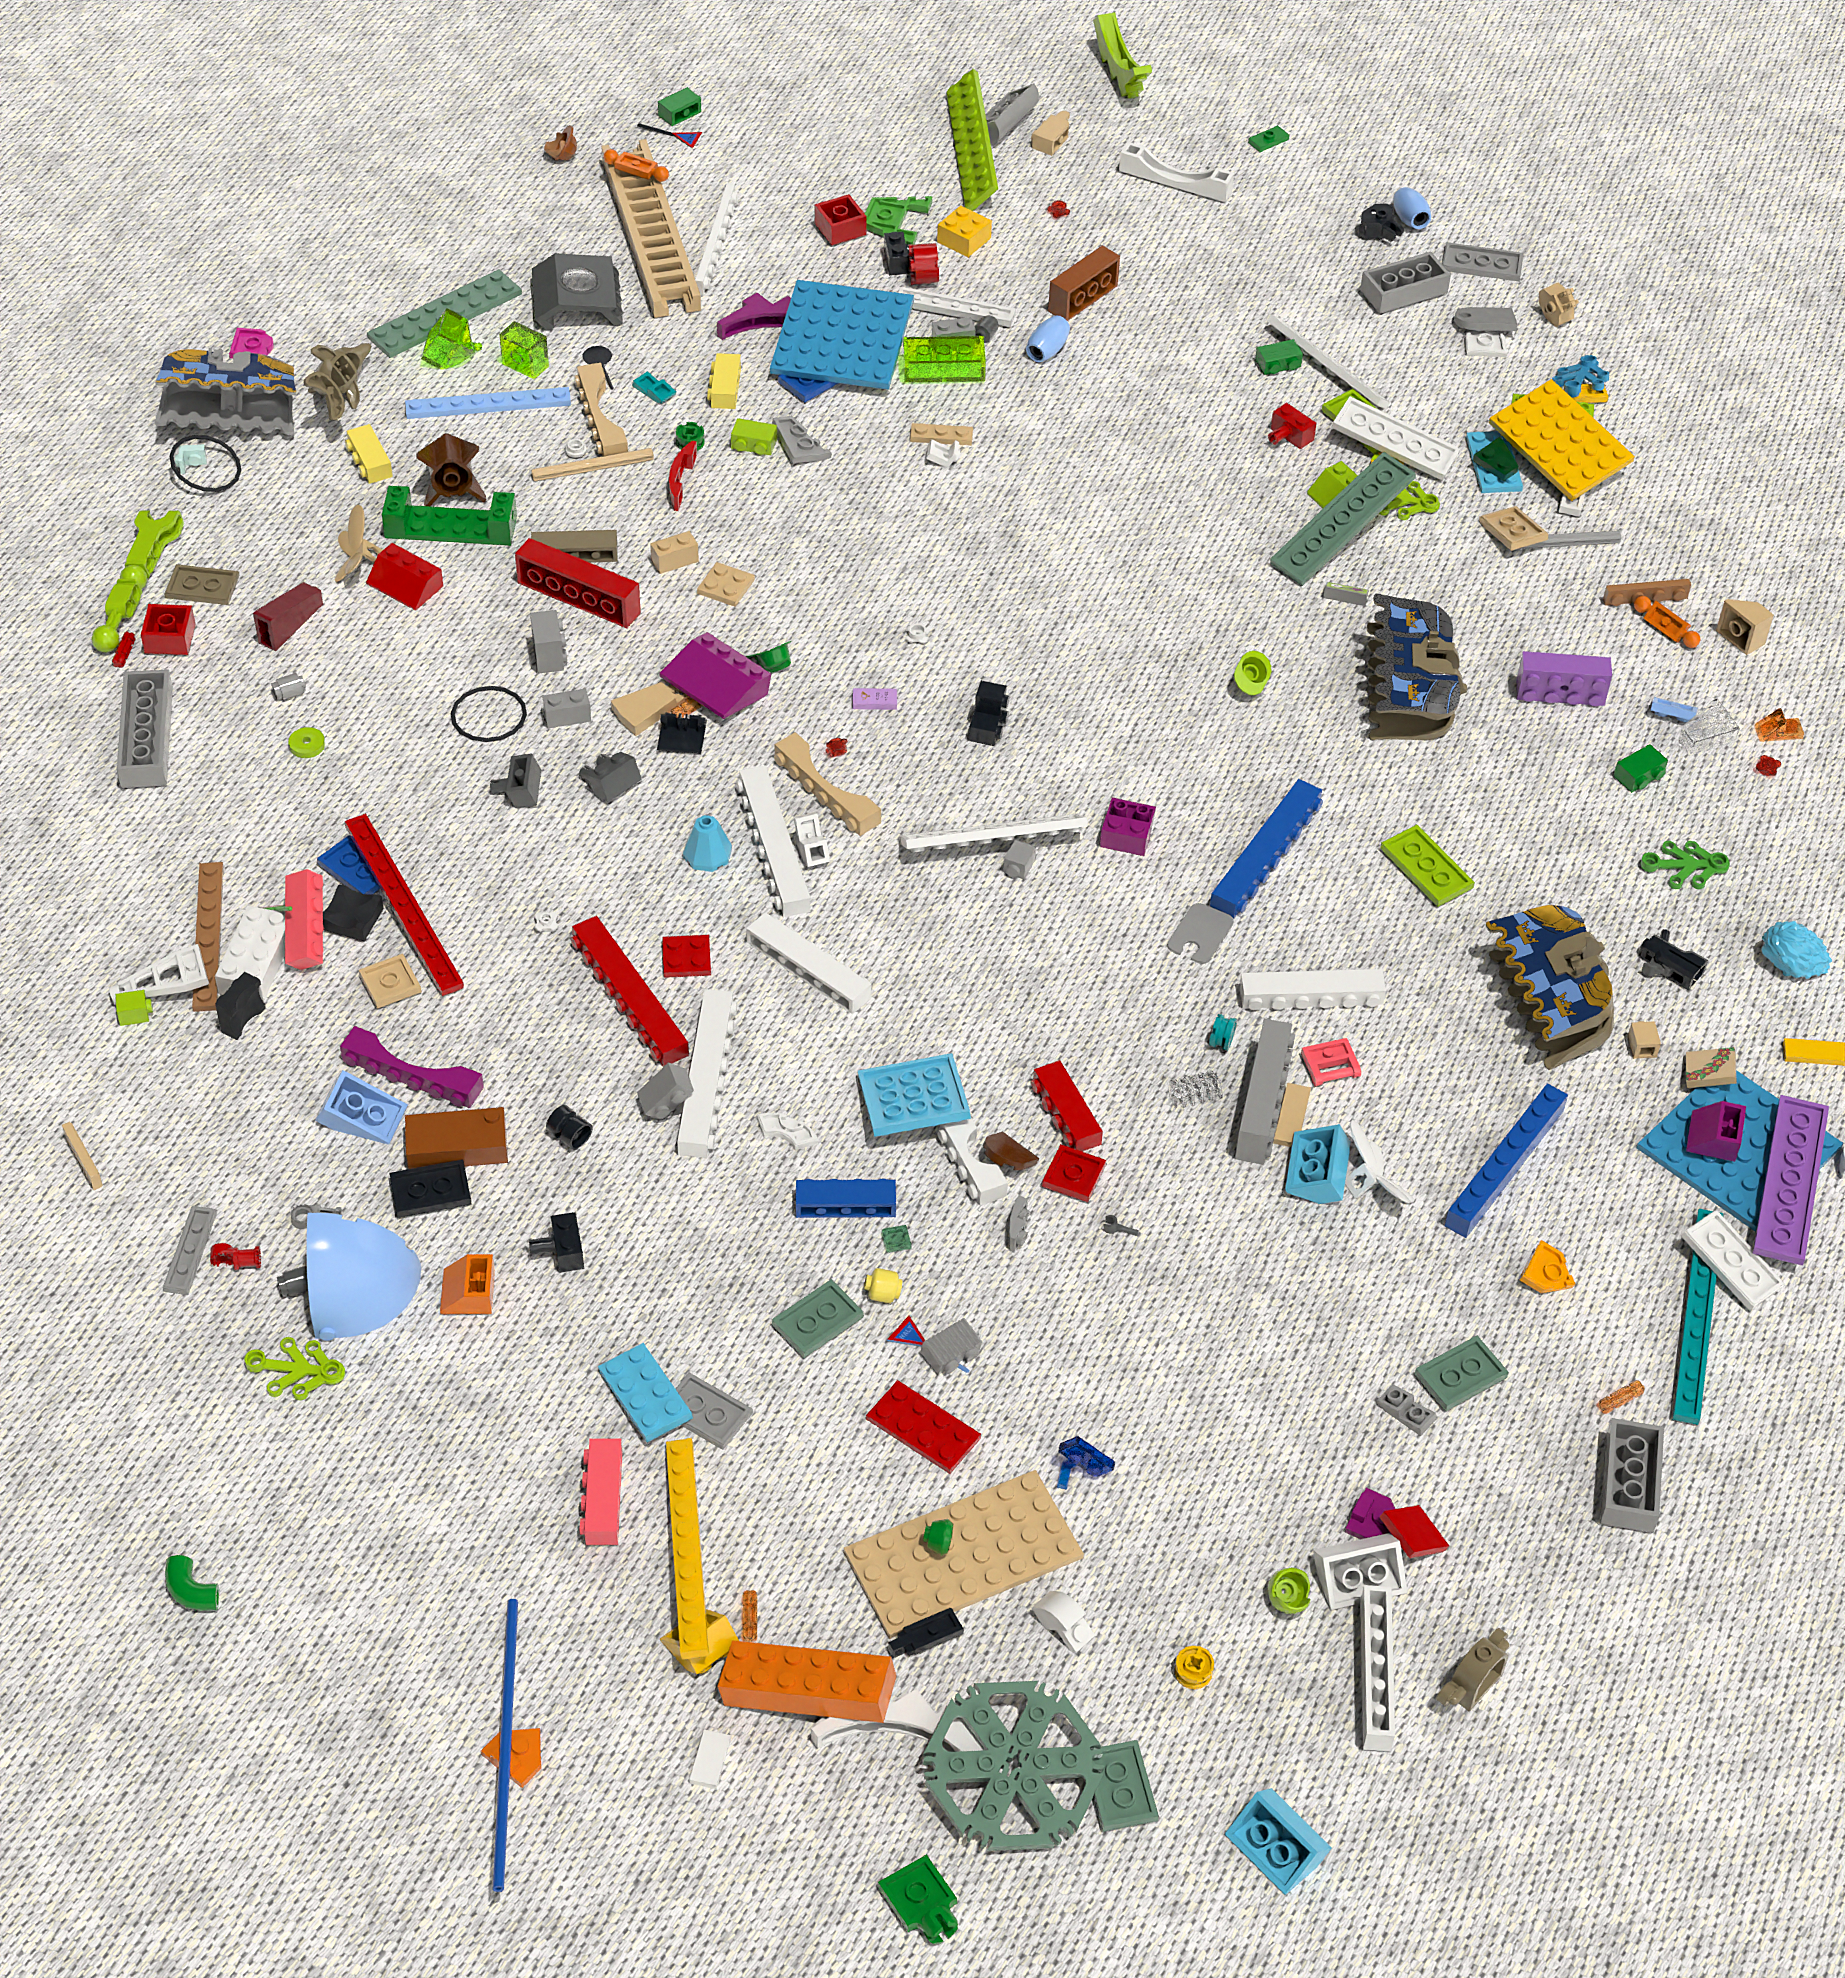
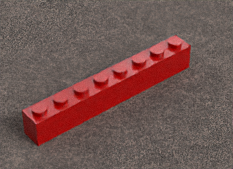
[570,915,689,1067]

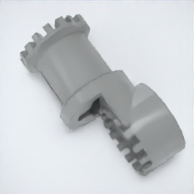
[291,1204,342,1229]

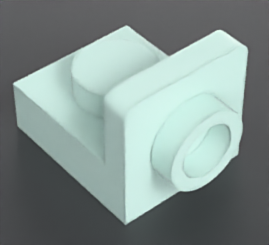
[175,444,207,474]

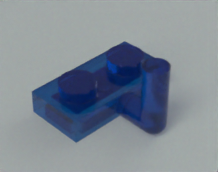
[1057,1436,1115,1490]

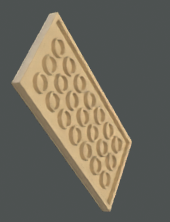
[844,1470,1084,1639]

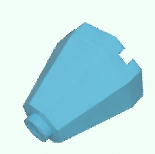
[683,815,732,872]

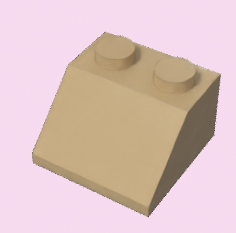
[1716,599,1774,655]

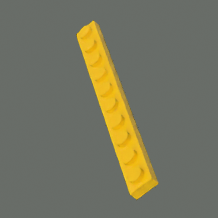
[666,1438,709,1660]

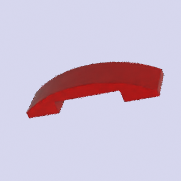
[669,441,697,511]

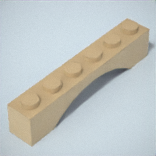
[574,363,628,456]
[774,732,881,836]

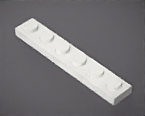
[898,287,1016,327]

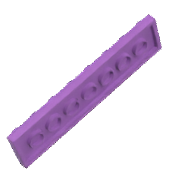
[1753,1095,1829,1266]

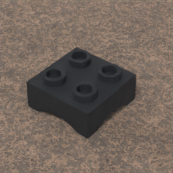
[323,884,384,942]
[215,971,266,1040]

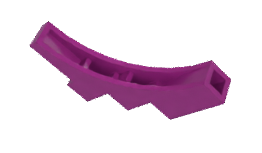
[717,293,791,340]

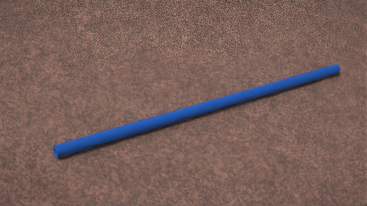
[492,1599,518,1892]

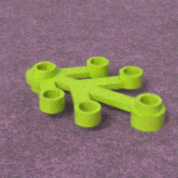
[1378,481,1440,520]
[244,1337,345,1401]

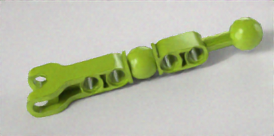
[91,510,184,653]

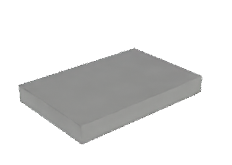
[675,1372,753,1450]

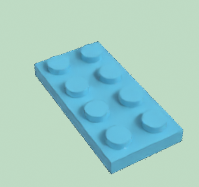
[1466,431,1523,493]
[598,1343,693,1442]

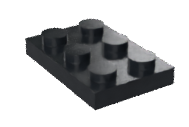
[389,1159,472,1218]

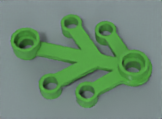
[1640,841,1730,889]

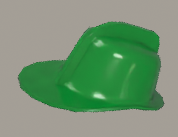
[746,641,792,672]

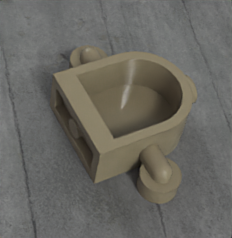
[1436,1628,1509,1712]

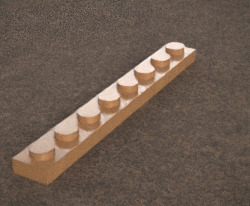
[192,862,224,1012]

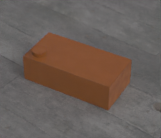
[1048,245,1120,321]
[405,1107,508,1169]

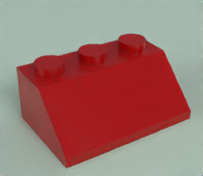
[366,543,444,611]

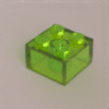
[499,321,549,379]

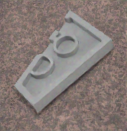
[772,416,832,464]

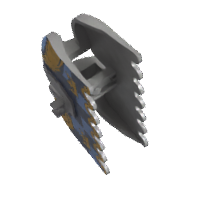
[155,348,296,435]

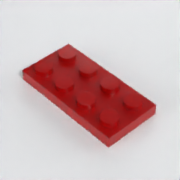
[866,1380,981,1474]

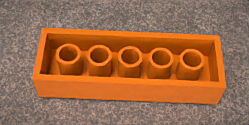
[718,1640,897,1723]

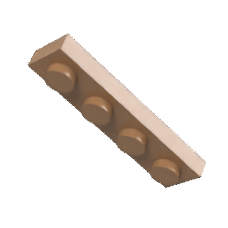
[1603,579,1692,606]

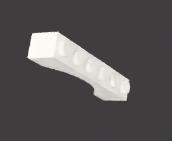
[1119,142,1234,202]

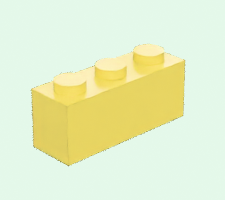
[707,353,741,409]
[345,424,393,484]

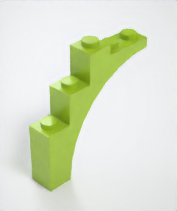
[1093,12,1152,99]

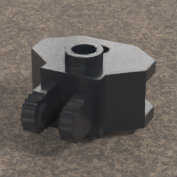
[1359,203,1404,242]

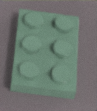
[772,1279,864,1358]
[1415,1335,1509,1412]
[1091,1740,1159,1832]

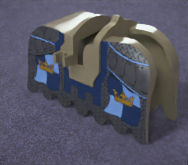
[1367,593,1467,741]

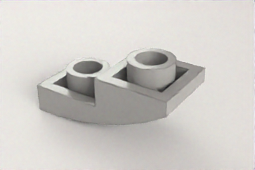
[1009,1195,1030,1252]
[1377,1384,1436,1436]

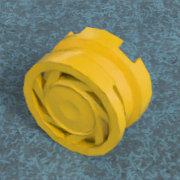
[1174,1645,1214,1690]

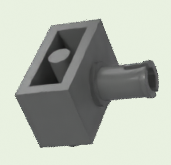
[490,753,542,808]

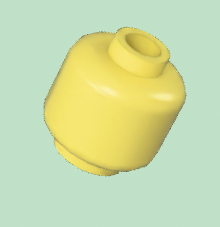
[864,1268,902,1303]

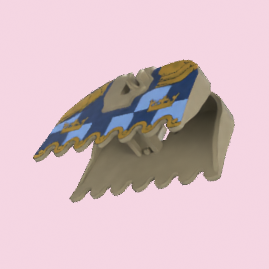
[1486,905,1614,1070]

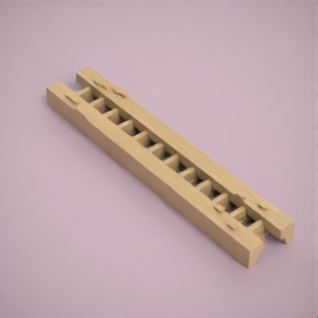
[601,139,701,318]

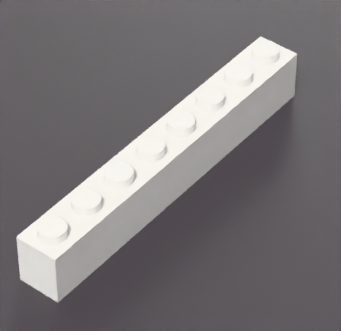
[736,765,810,917]
[677,989,737,1158]

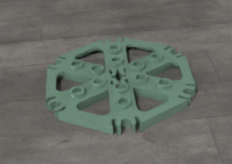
[923,1681,1104,1851]

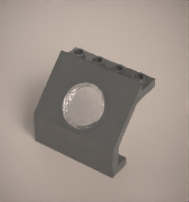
[532,253,623,331]

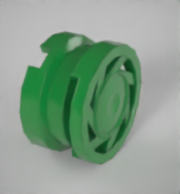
[676,422,705,451]

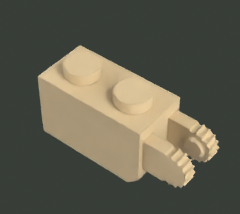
[1031,111,1070,156]

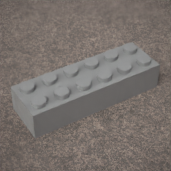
[116,669,173,788]
[1235,1018,1295,1165]

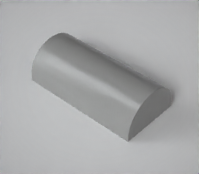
[985,83,1039,146]

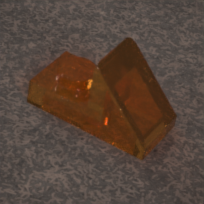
[1754,708,1804,742]

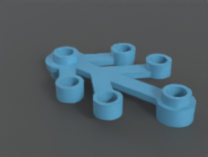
[1552,355,1609,397]

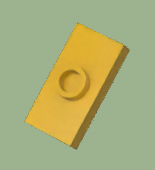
[1563,384,1609,403]

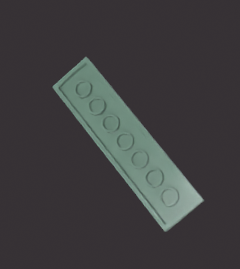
[367,269,522,358]
[1270,452,1416,586]

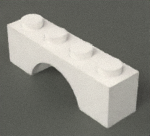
[937,1118,1008,1206]

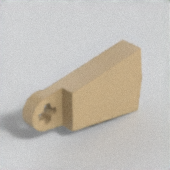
[611,682,690,736]

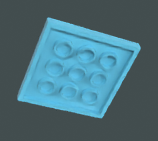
[858,1053,971,1137]

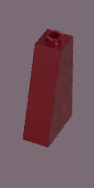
[253,582,323,651]

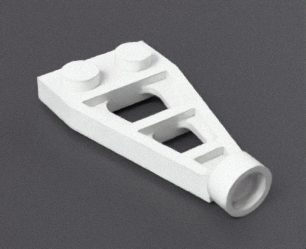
[109,944,209,1005]

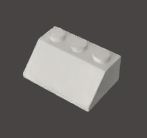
[1313,1533,1408,1610]

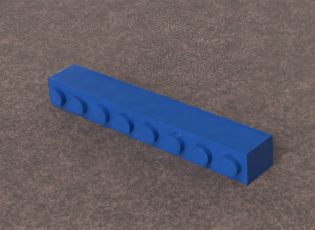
[1210,778,1323,919]
[1445,1083,1568,1238]

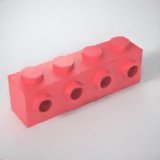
[285,869,323,970]
[580,1438,623,1545]

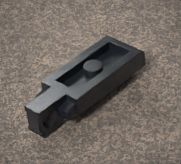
[888,1608,964,1659]

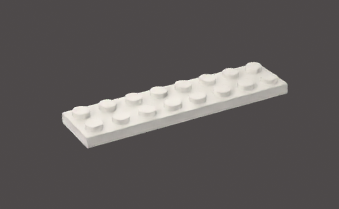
[900,813,1088,852]

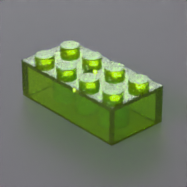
[903,336,986,382]

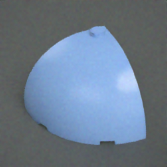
[307,1213,421,1341]

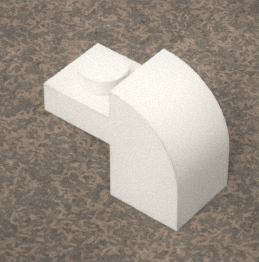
[793,812,830,867]
[1032,1591,1095,1653]

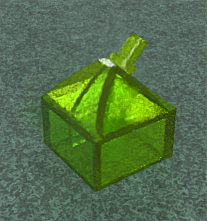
[421,308,482,370]

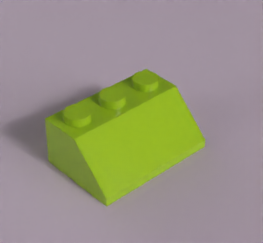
[1307,461,1358,508]

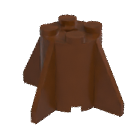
[416,433,487,507]

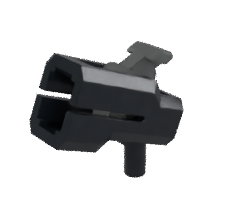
[1640,929,1708,990]

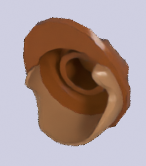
[544,125,577,161]

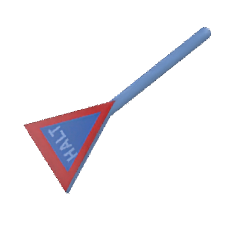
[887,1315,970,1373]

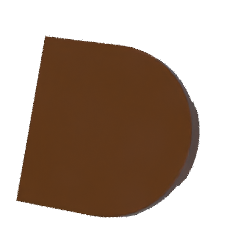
[983,1131,1040,1170]

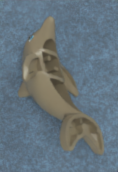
[304,343,372,421]

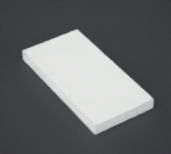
[1681,1210,1785,1311]

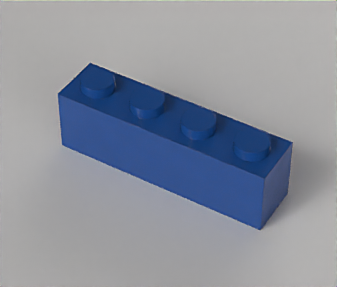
[796,1178,896,1218]

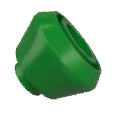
[923,1519,954,1556]

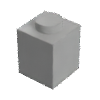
[1003,840,1036,879]

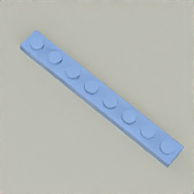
[405,387,571,419]

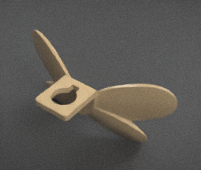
[335,505,382,582]

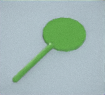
[262,905,292,911]

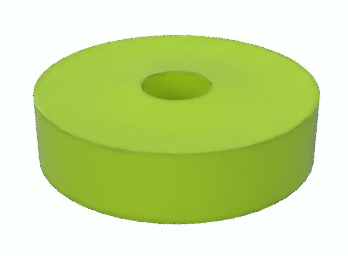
[288,727,325,758]

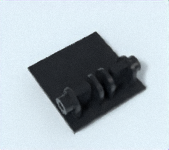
[657,712,707,754]

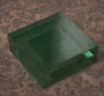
[882,1225,912,1253]

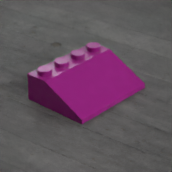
[659,632,772,719]

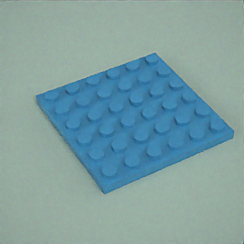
[770,280,914,390]
[1636,1070,1844,1232]

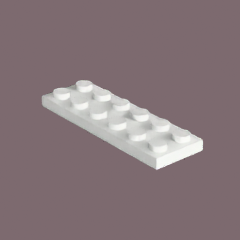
[1331,397,1461,481]

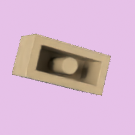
[650,531,699,574]

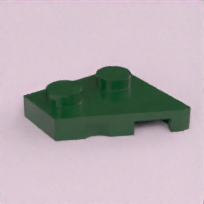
[1473,437,1519,481]

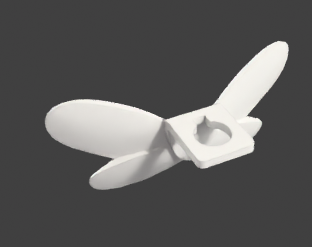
[1345,1121,1414,1203]

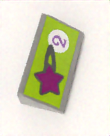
[1323,582,1369,606]

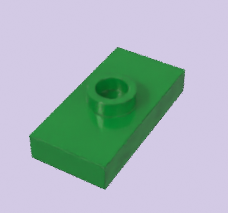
[1248,125,1290,153]

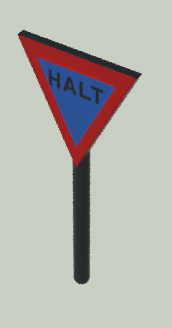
[637,123,702,149]

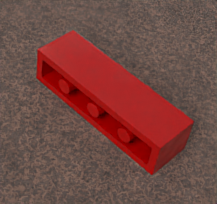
[1031,1060,1103,1152]

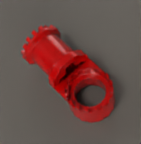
[210,1243,261,1270]

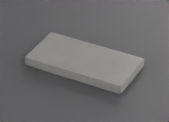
[1443,242,1524,282]

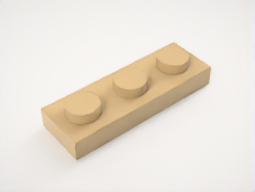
[910,423,973,446]

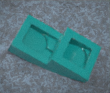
[632,371,677,404]

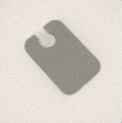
[1168,903,1234,964]

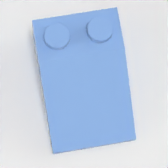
[315,1070,408,1145]

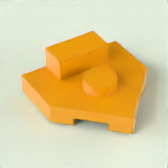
[1520,1240,1576,1293]

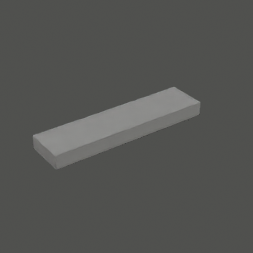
[163,1206,217,1295]

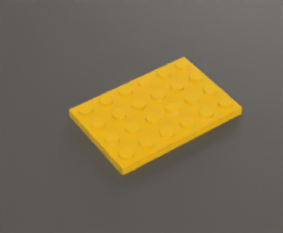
[1489,379,1635,501]

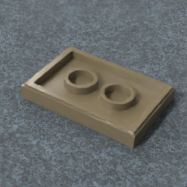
[164,564,240,605]

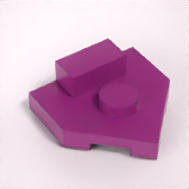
[1345,1487,1395,1540]

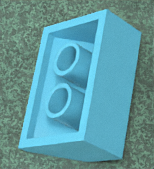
[1285,1124,1351,1204]
[1225,1788,1332,1895]

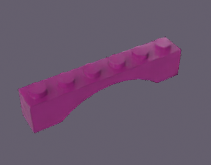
[340,1026,484,1108]

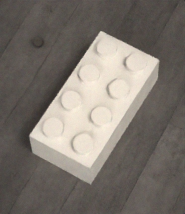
[215,906,285,1002]

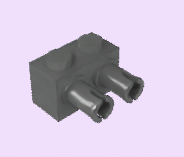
[579,752,642,802]

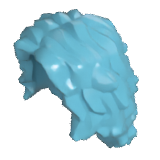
[1761,921,1832,979]

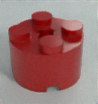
[908,243,939,285]

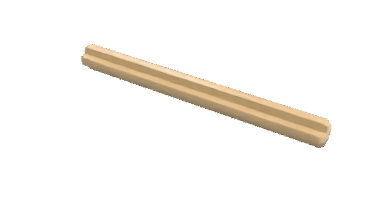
[531,448,654,481]

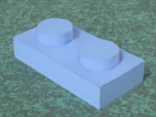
[1651,697,1698,722]

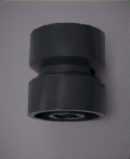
[546,1105,593,1150]

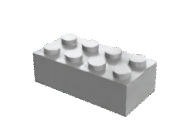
[1360,252,1451,314]
[1600,1418,1664,1533]

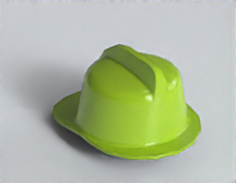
[1234,651,1272,695]

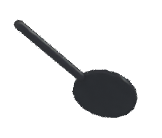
[582,346,614,390]

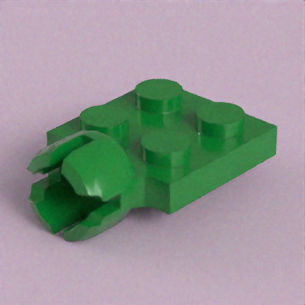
[878,1854,958,1944]

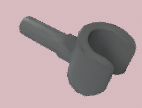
[1103,1215,1139,1236]

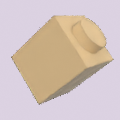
[1627,1021,1661,1059]

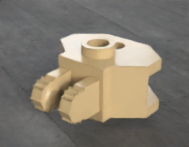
[1539,282,1579,327]

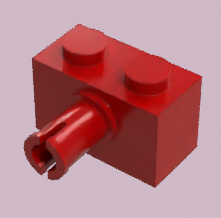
[1268,402,1317,449]

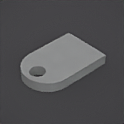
[1454,307,1518,331]

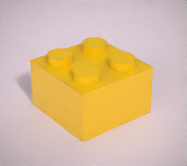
[937,205,992,258]

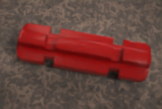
[112,631,136,668]

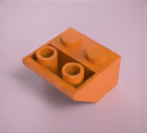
[440,1254,495,1314]

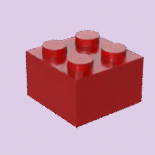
[814,194,867,246]
[141,604,196,655]

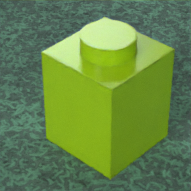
[115,990,153,1026]

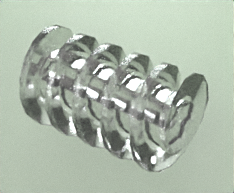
[1168,1070,1223,1109]

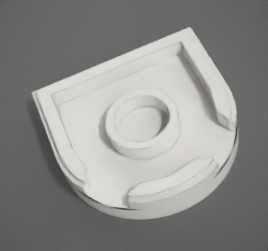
[1465,330,1507,357]

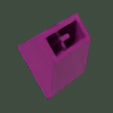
[1100,797,1156,856]
[1686,1101,1746,1162]

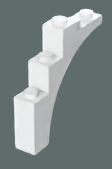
[811,1689,984,1752]

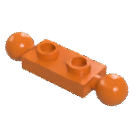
[603,149,669,182]
[1634,596,1701,648]

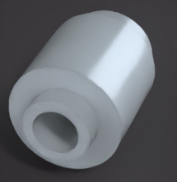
[271,673,306,700]

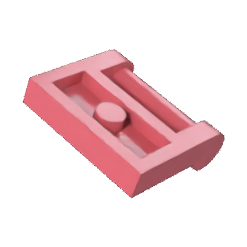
[1301,1038,1361,1086]

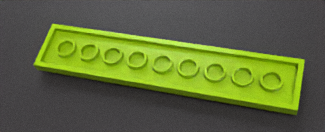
[946,69,998,211]

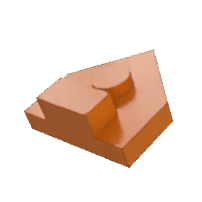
[481,1728,542,1788]

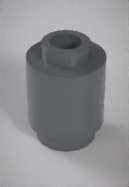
[974,315,998,343]
[276,1265,308,1297]

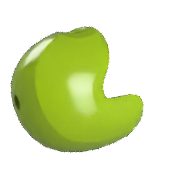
[1268,1567,1311,1614]

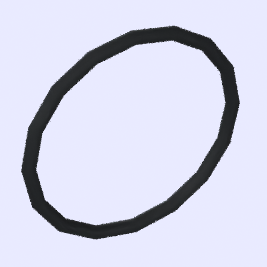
[169,435,242,492]
[450,686,527,742]

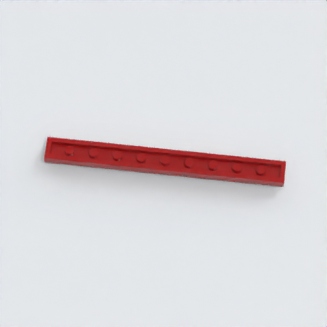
[345,813,464,996]

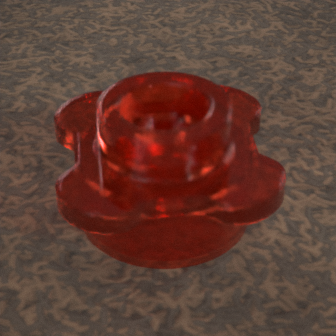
[1047,200,1070,218]
[825,738,848,757]
[1755,755,1781,776]

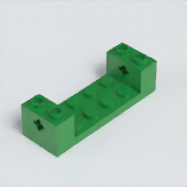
[382,485,517,546]

